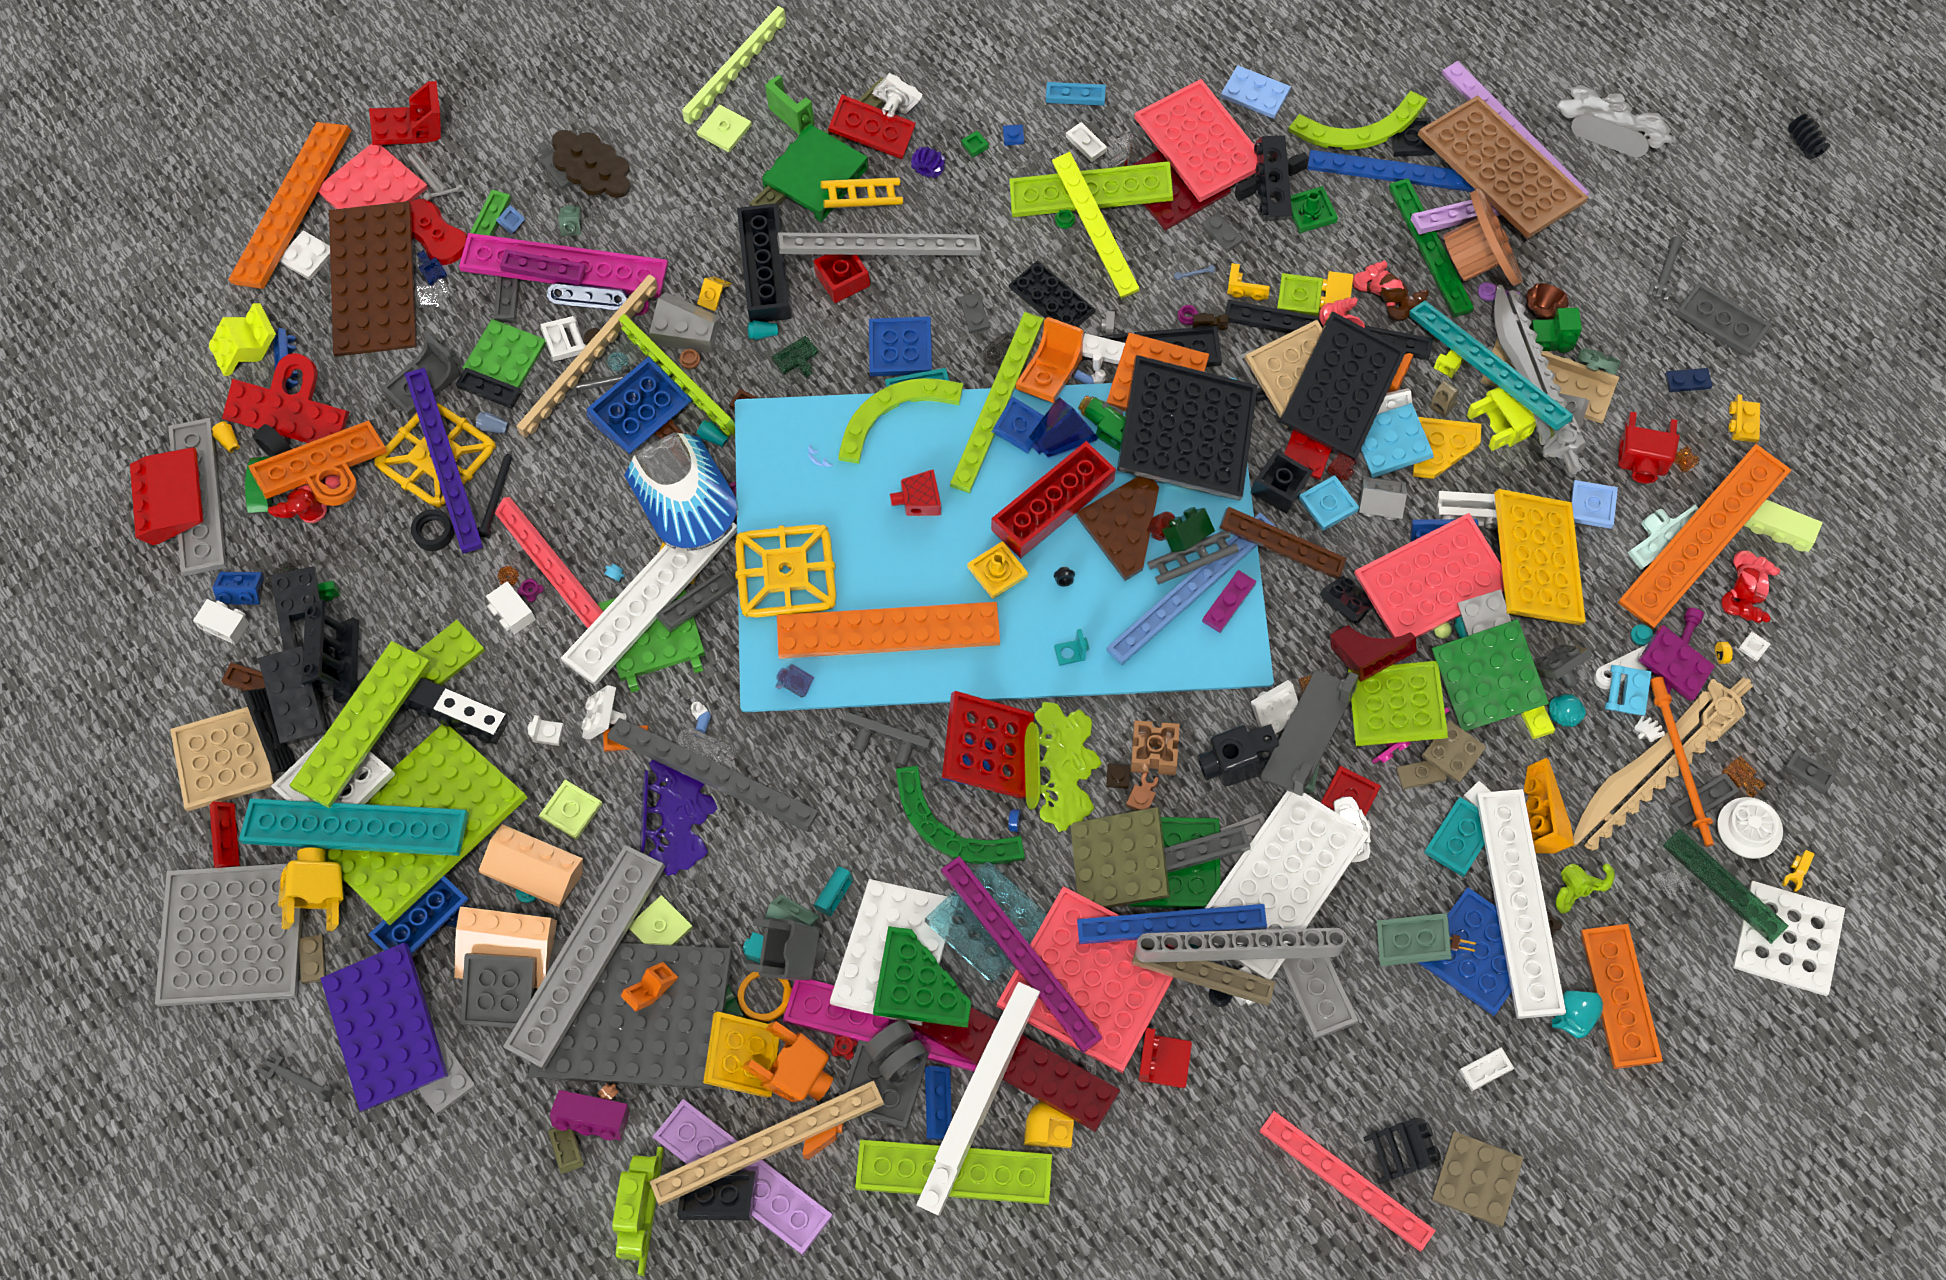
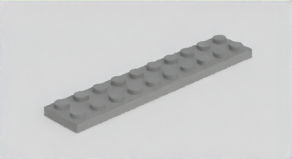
[1220,813,1358,1040]
[503,845,665,1070]

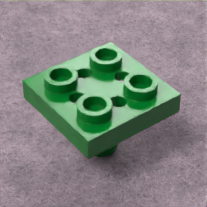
[1291,186,1338,234]

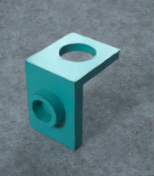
[1054,629,1089,666]

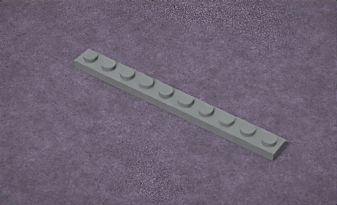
[777,232,981,256]

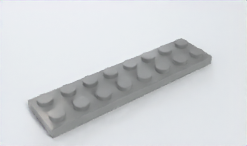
[168,418,227,576]

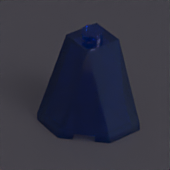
[1029,397,1098,458]

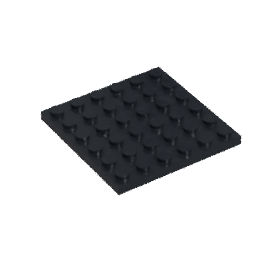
[1117,355,1258,501]

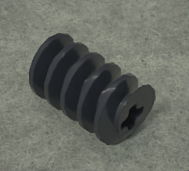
[1788,114,1830,159]

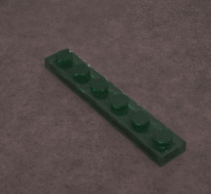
[1663,829,1789,944]

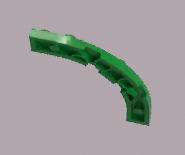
[896,765,1025,865]

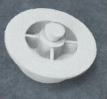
[1717,797,1783,859]

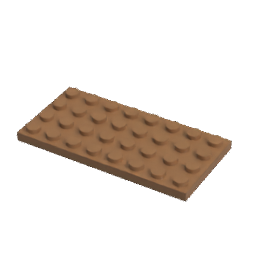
[1418,95,1588,239]

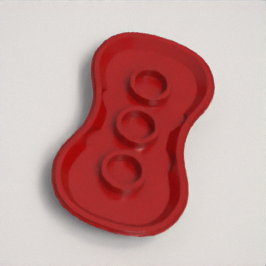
[410,199,468,265]

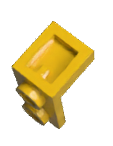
[1227,263,1270,301]

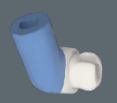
[1074,369,1106,384]
[691,701,711,735]

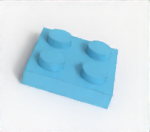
[1299,475,1359,531]

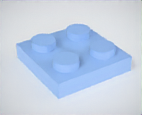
[1571,480,1618,529]

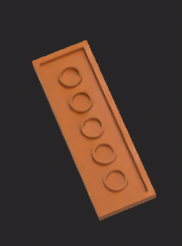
[1580,924,1663,1069]

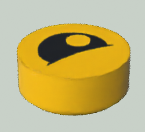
[1715,642,1733,664]

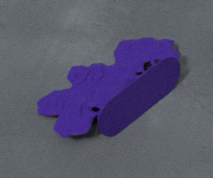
[640,760,718,876]

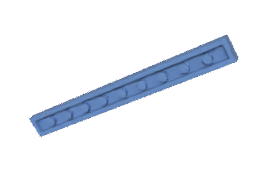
[1106,512,1276,665]

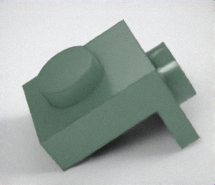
[558,205,581,236]

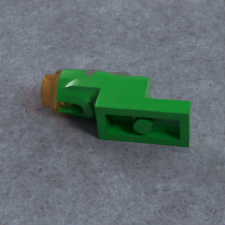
[1078,395,1125,452]

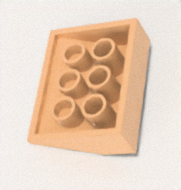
[454,907,557,989]

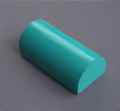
[813,866,853,917]

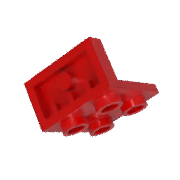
[1138,1028,1192,1088]

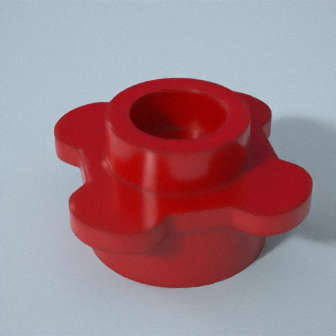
[831,1036,857,1060]

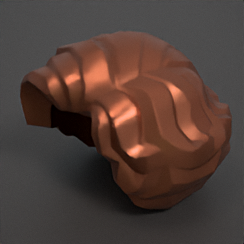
[1526,283,1569,320]

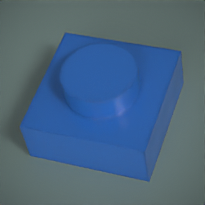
[1003,124,1024,146]

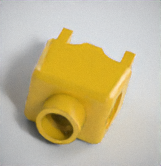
[278,848,343,931]

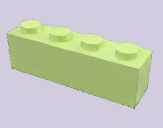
[1744,500,1823,552]

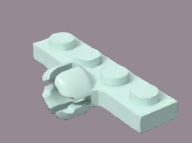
[1627,504,1699,570]

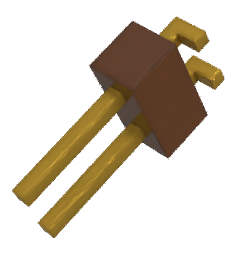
[1450,935,1476,952]

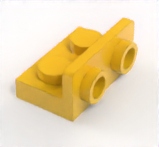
[1728,394,1760,443]

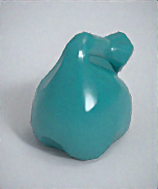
[1552,990,1603,1039]

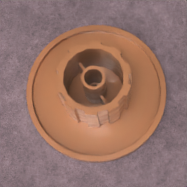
[1443,189,1523,286]

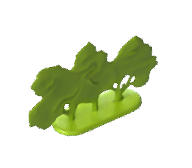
[1025,702,1102,832]

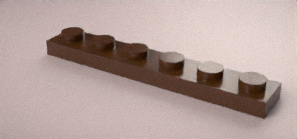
[1219,507,1347,579]

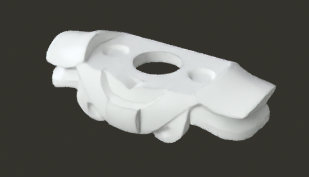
[1334,797,1371,862]

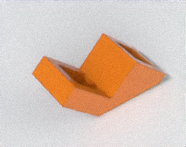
[621,962,678,1012]

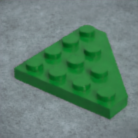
[873,926,971,1028]

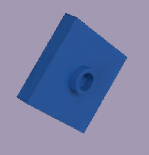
[991,396,1048,454]

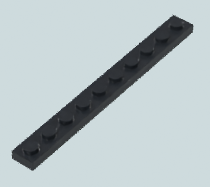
[1225,299,1433,360]

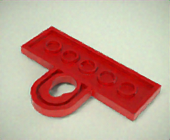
[222,353,350,443]

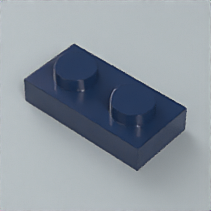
[1665,368,1712,392]

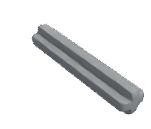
[408,151,446,196]

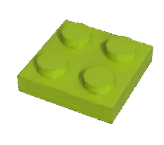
[1277,273,1323,316]

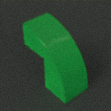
[245,457,273,513]

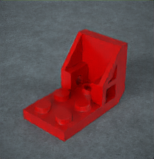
[369,81,441,145]

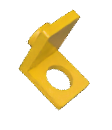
[697,276,732,311]

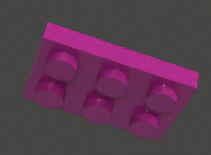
[1638,625,1715,701]

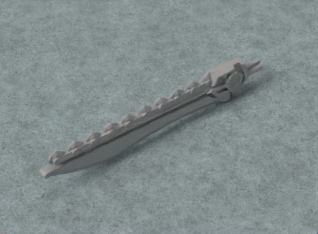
[1494,284,1586,475]

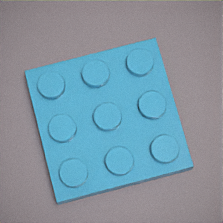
[1361,403,1434,478]

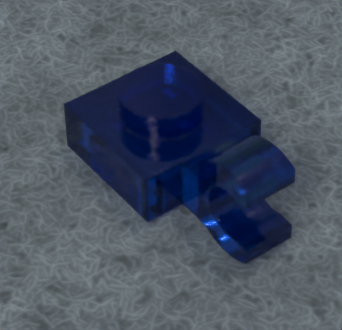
[417,250,447,286]

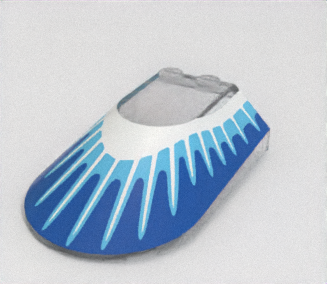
[624,432,738,551]

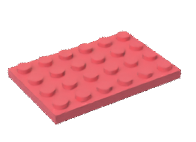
[1134,79,1258,202]
[1354,513,1504,638]

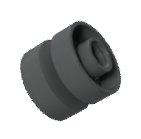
[865,1020,929,1084]

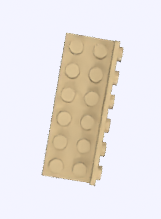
[1481,337,1619,424]

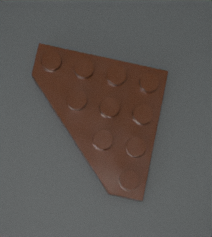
[1076,476,1159,581]

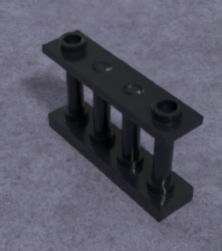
[301,600,359,703]

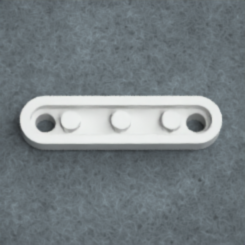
[1594,644,1649,689]

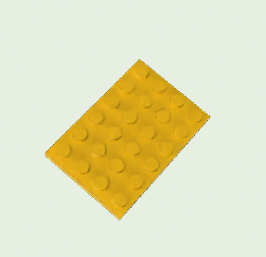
[1494,489,1586,625]

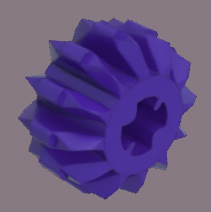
[911,146,945,178]

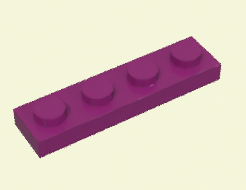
[500,249,586,285]

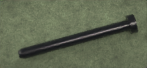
[477,454,512,538]

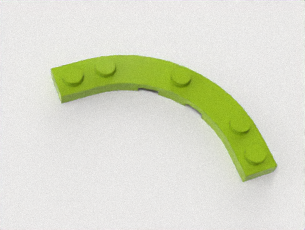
[1288,90,1428,150]
[838,379,963,464]

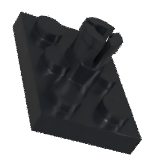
[677,1171,757,1221]

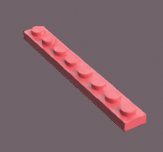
[495,497,603,628]
[1259,1111,1436,1252]

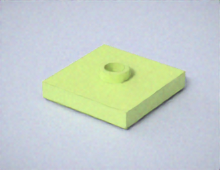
[697,104,752,152]
[539,780,603,840]
[629,895,693,945]

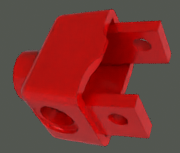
[1618,412,1680,484]

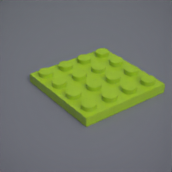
[1348,661,1448,746]

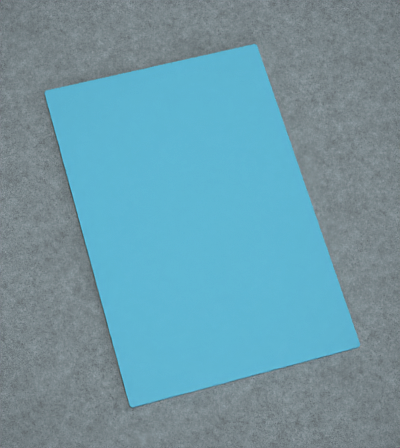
[735,378,1274,712]

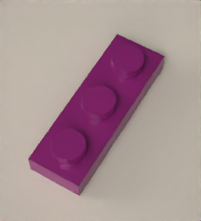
[1202,570,1257,633]

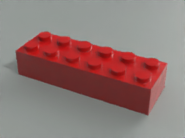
[991,441,1116,559]

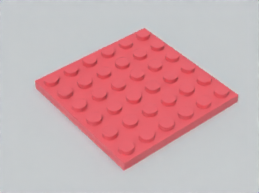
[997,886,1176,1074]

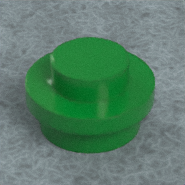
[1055,210,1075,229]

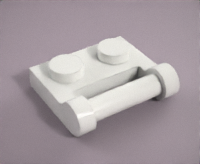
[540,316,587,361]

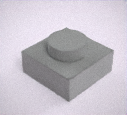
[1101,311,1115,335]

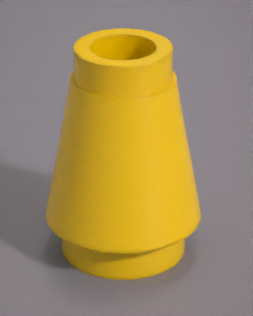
[212,421,240,453]

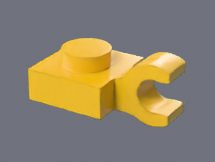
[1782,850,1814,892]

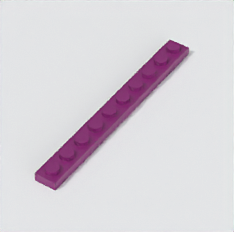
[941,856,1102,1054]

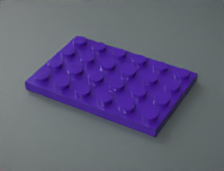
[320,943,448,1111]

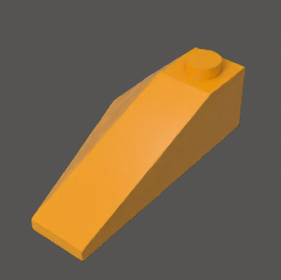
[1524,758,1574,854]

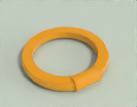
[737,972,793,1022]

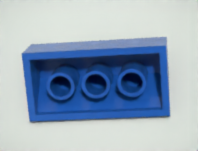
[368,876,469,955]

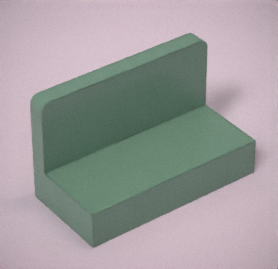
[764,894,820,926]

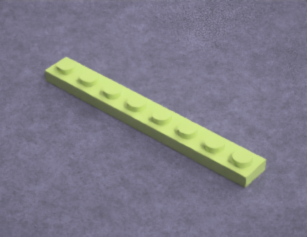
[682,6,786,125]

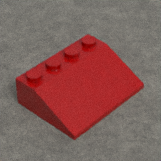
[130,447,203,545]

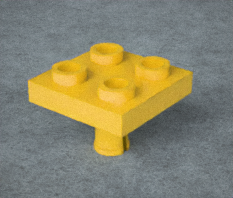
[967,541,1028,599]

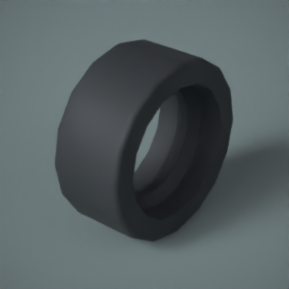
[252,424,292,457]
[411,509,454,551]

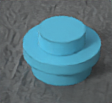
[604,564,625,582]

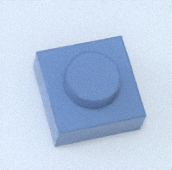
[496,205,525,234]

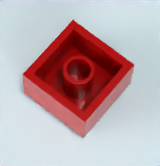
[813,254,870,304]

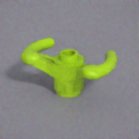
[1555,863,1615,914]

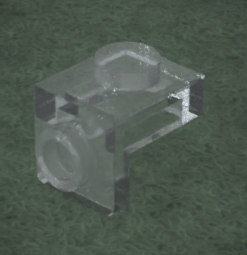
[414,279,449,308]

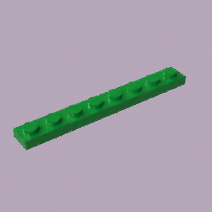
[1389,178,1474,318]

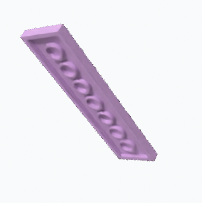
[653,1099,833,1256]

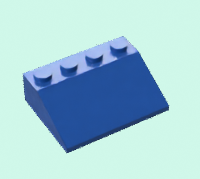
[586,356,692,455]

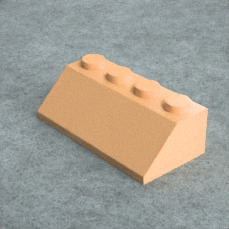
[479,824,583,907]

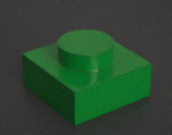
[961,131,989,158]
[319,580,340,602]

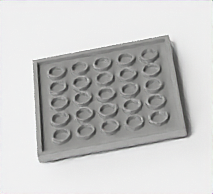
[155,864,303,1007]

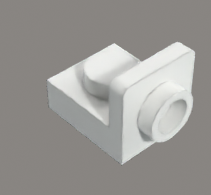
[528,715,564,746]

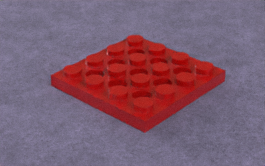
[942,691,1034,799]

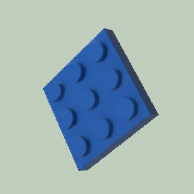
[869,316,932,376]

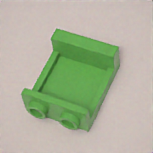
[765,75,815,134]

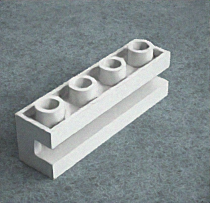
[1436,491,1498,529]

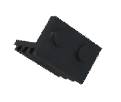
[1363,1117,1441,1184]

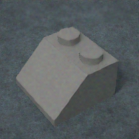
[1359,476,1407,520]

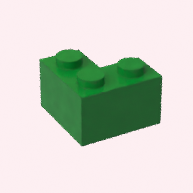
[1529,308,1582,353]

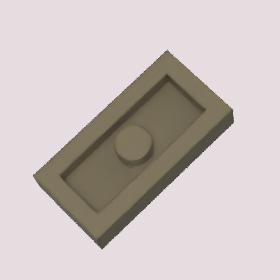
[299,934,326,984]

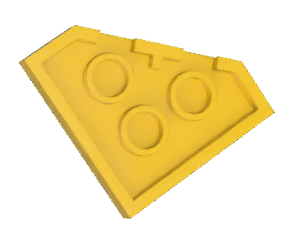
[1412,417,1482,479]

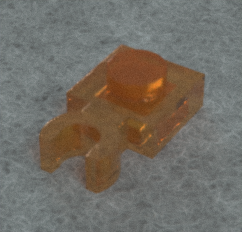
[1722,756,1766,797]

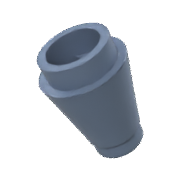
[476,411,509,434]

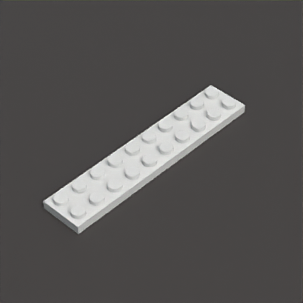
[561,522,737,686]
[1476,789,1566,1019]

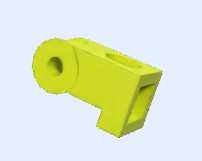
[1434,349,1465,378]

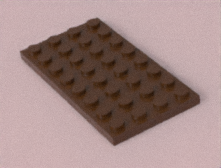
[329,201,417,357]

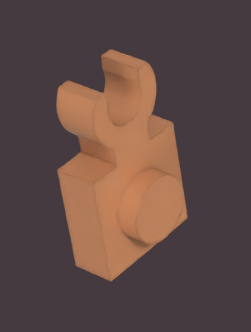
[1126,773,1158,811]

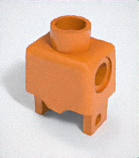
[742,1021,833,1103]

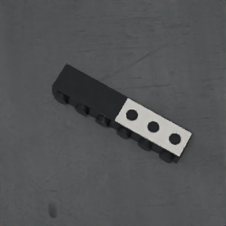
[401,677,508,745]

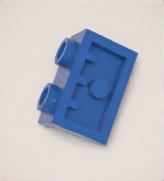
[212,572,264,605]

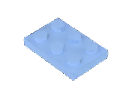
[1221,65,1291,119]

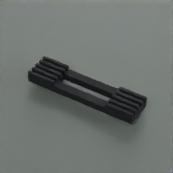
[1235,152,1309,202]
[243,688,295,773]

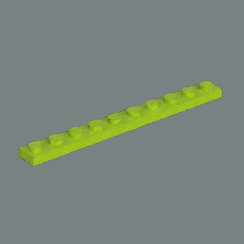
[950,312,1044,493]

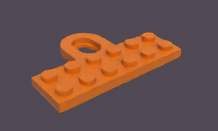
[248,420,387,506]

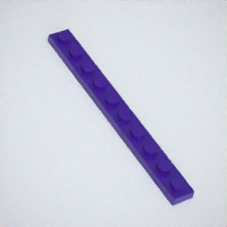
[404,367,483,554]

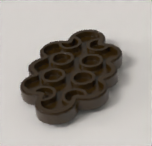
[552,130,630,198]

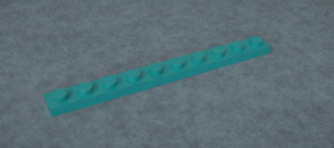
[1409,301,1573,431]

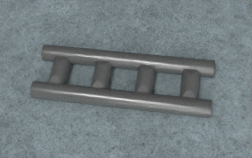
[1147,530,1239,585]

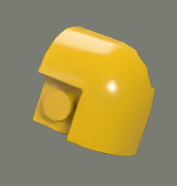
[1023,1102,1074,1149]

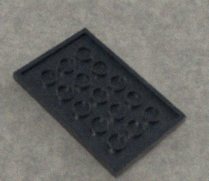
[1279,311,1407,461]

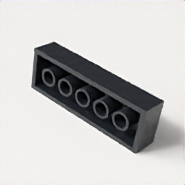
[737,203,791,322]

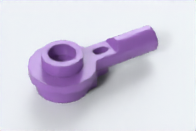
[1478,282,1520,301]

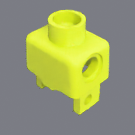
[1467,387,1536,451]

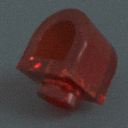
[1327,453,1357,482]
[1147,511,1175,541]

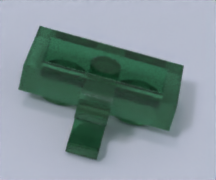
[771,335,818,378]

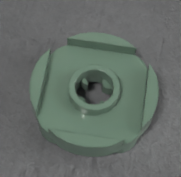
[1577,348,1621,375]

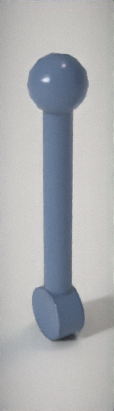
[1174,265,1216,280]

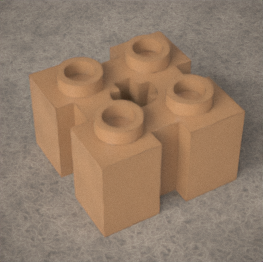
[1131,720,1180,776]

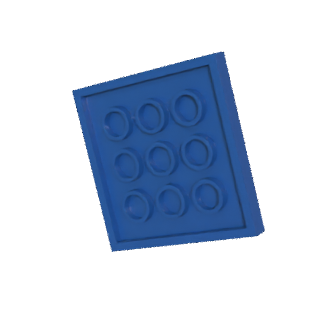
[1418,887,1512,1016]

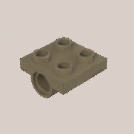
[1422,720,1487,783]

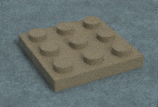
[1431,1131,1524,1227]

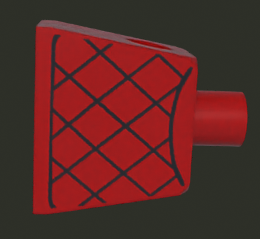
[889,469,941,516]

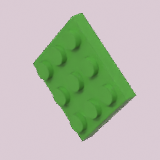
[462,319,546,388]

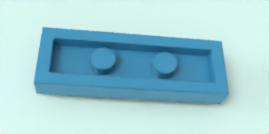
[1046,82,1106,106]

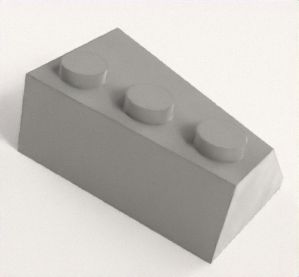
[649,292,721,353]

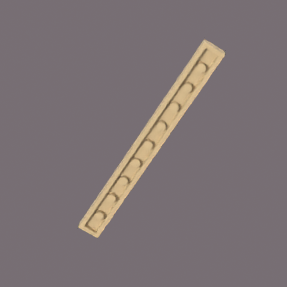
[516,274,658,438]
[649,1081,884,1206]

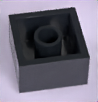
[1250,450,1313,514]

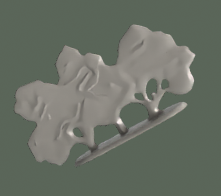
[1556,85,1673,158]

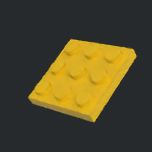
[703,1011,779,1098]

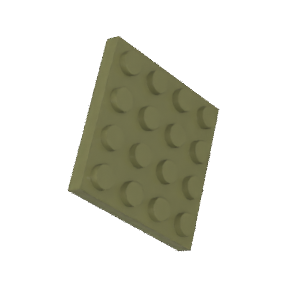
[1070,807,1170,909]

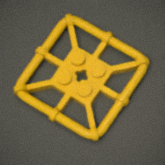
[374,403,496,508]
[735,524,836,618]

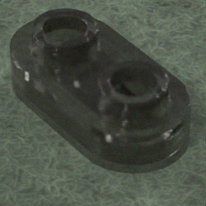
[983,332,1014,366]

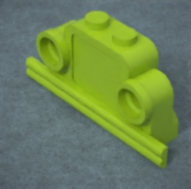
[612,1147,664,1276]

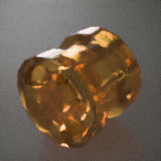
[1674,446,1700,473]

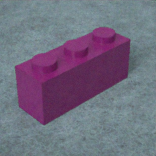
[550,1090,629,1141]

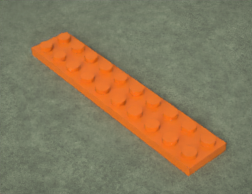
[228,122,352,289]
[1618,444,1791,630]
[777,602,1000,659]

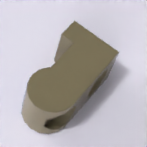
[1429,380,1459,418]

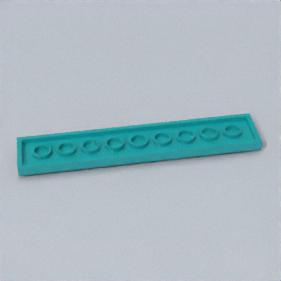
[239,798,469,856]

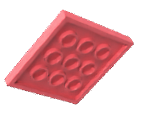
[317,143,428,209]

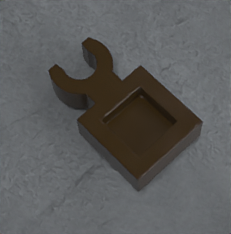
[1192,313,1229,330]

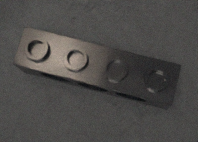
[1254,135,1292,221]

